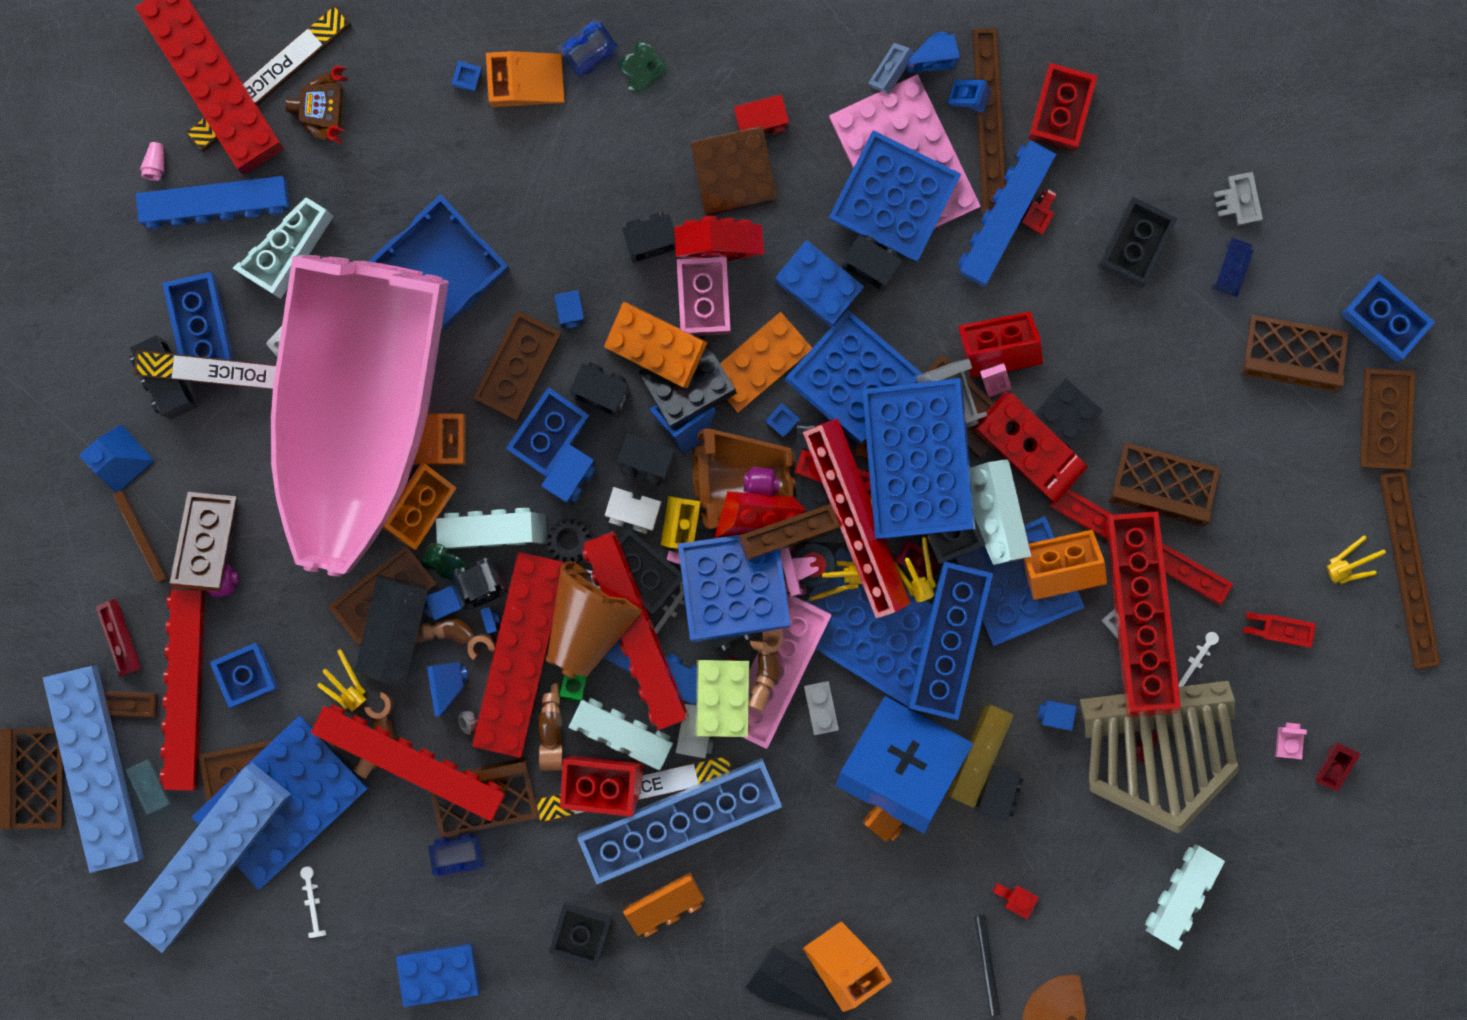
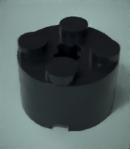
[451,557,508,610]

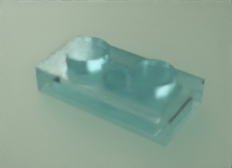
[126,759,171,815]

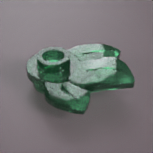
[618,42,666,91]
[421,543,468,580]

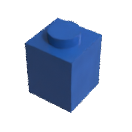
[554,290,585,329]
[424,586,463,621]
[1037,700,1076,731]

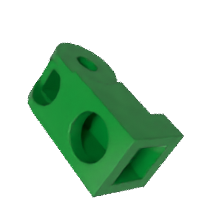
[560,675,587,702]

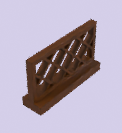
[1240,315,1349,392]
[1109,442,1220,527]
[0,728,63,829]
[429,757,538,838]

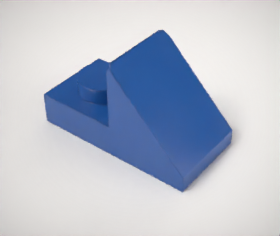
[947,80,991,113]

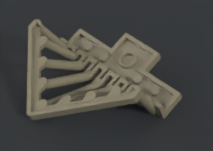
[1080,681,1238,833]

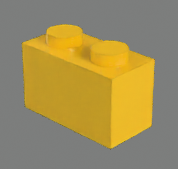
[660,496,700,549]

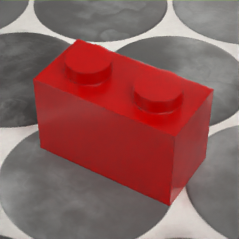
[734,94,789,135]

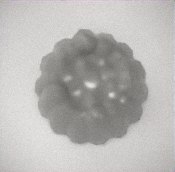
[458,711,478,735]

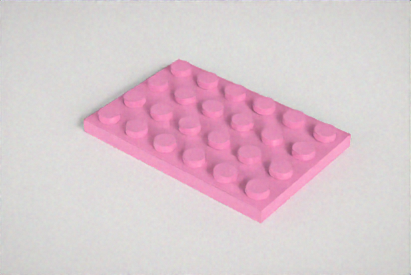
[829,74,981,229]

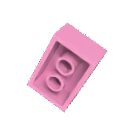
[677,257,730,336]

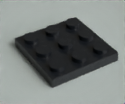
[639,336,737,430]

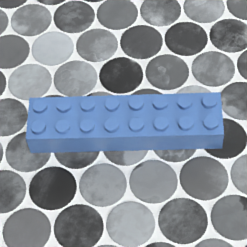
[43,665,144,873]
[577,758,782,884]
[123,763,291,953]

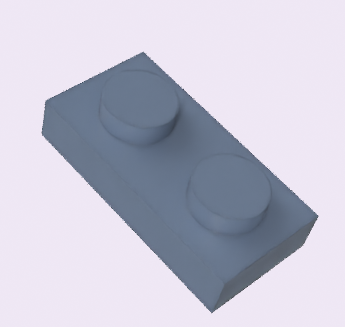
[868,43,914,94]

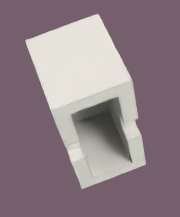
[605,487,662,534]

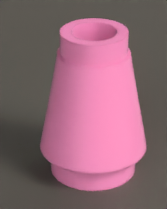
[140,142,165,181]

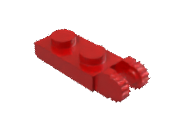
[1243,612,1316,648]

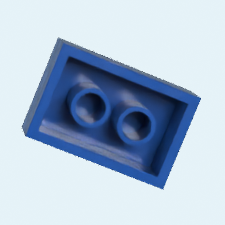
[775,240,864,327]
[1340,273,1435,362]
[506,387,590,477]
[396,943,481,1007]

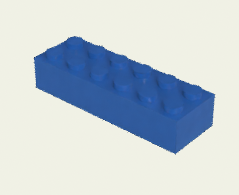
[907,562,993,720]

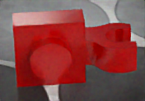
[1020,189,1056,235]
[993,883,1039,919]

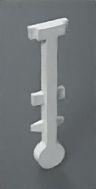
[654,583,685,641]
[1178,632,1219,687]
[300,866,326,938]

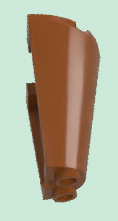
[692,429,796,529]
[546,561,642,678]
[1022,974,1086,1020]

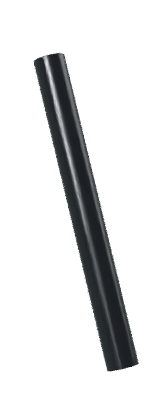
[975,915,1000,1016]

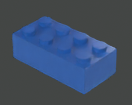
[162,272,235,383]

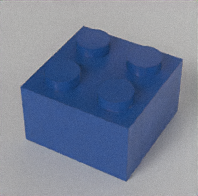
[541,444,597,505]
[210,643,280,708]

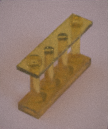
[946,704,1014,808]

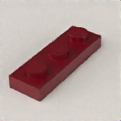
[96,598,141,677]

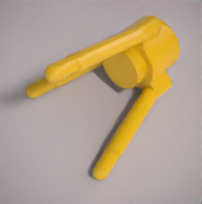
[1326,536,1386,585]
[895,537,936,602]
[809,560,862,601]
[317,649,366,712]

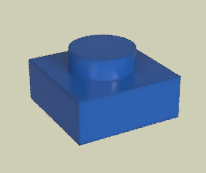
[451,61,483,93]
[765,403,800,438]
[480,607,501,634]

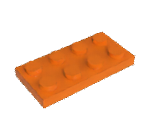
[604,302,707,388]
[720,312,812,413]

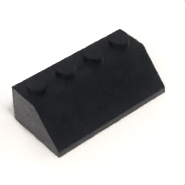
[355,575,428,687]

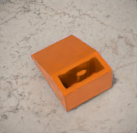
[486,51,565,108]
[413,414,466,466]
[802,921,892,1012]

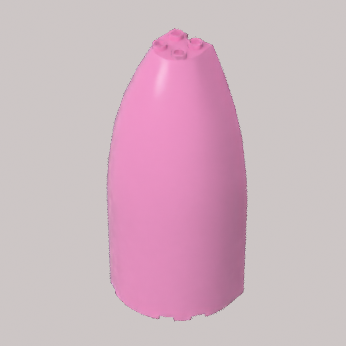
[271,255,449,577]

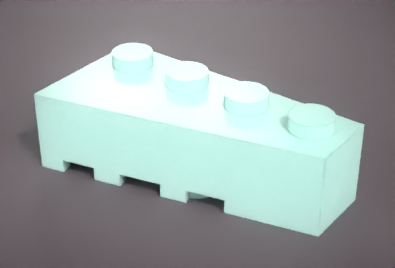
[233,198,334,299]
[970,460,1031,565]
[436,508,547,549]
[568,698,673,770]
[1145,845,1225,950]

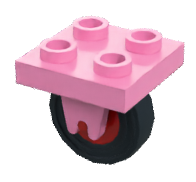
[780,543,837,596]

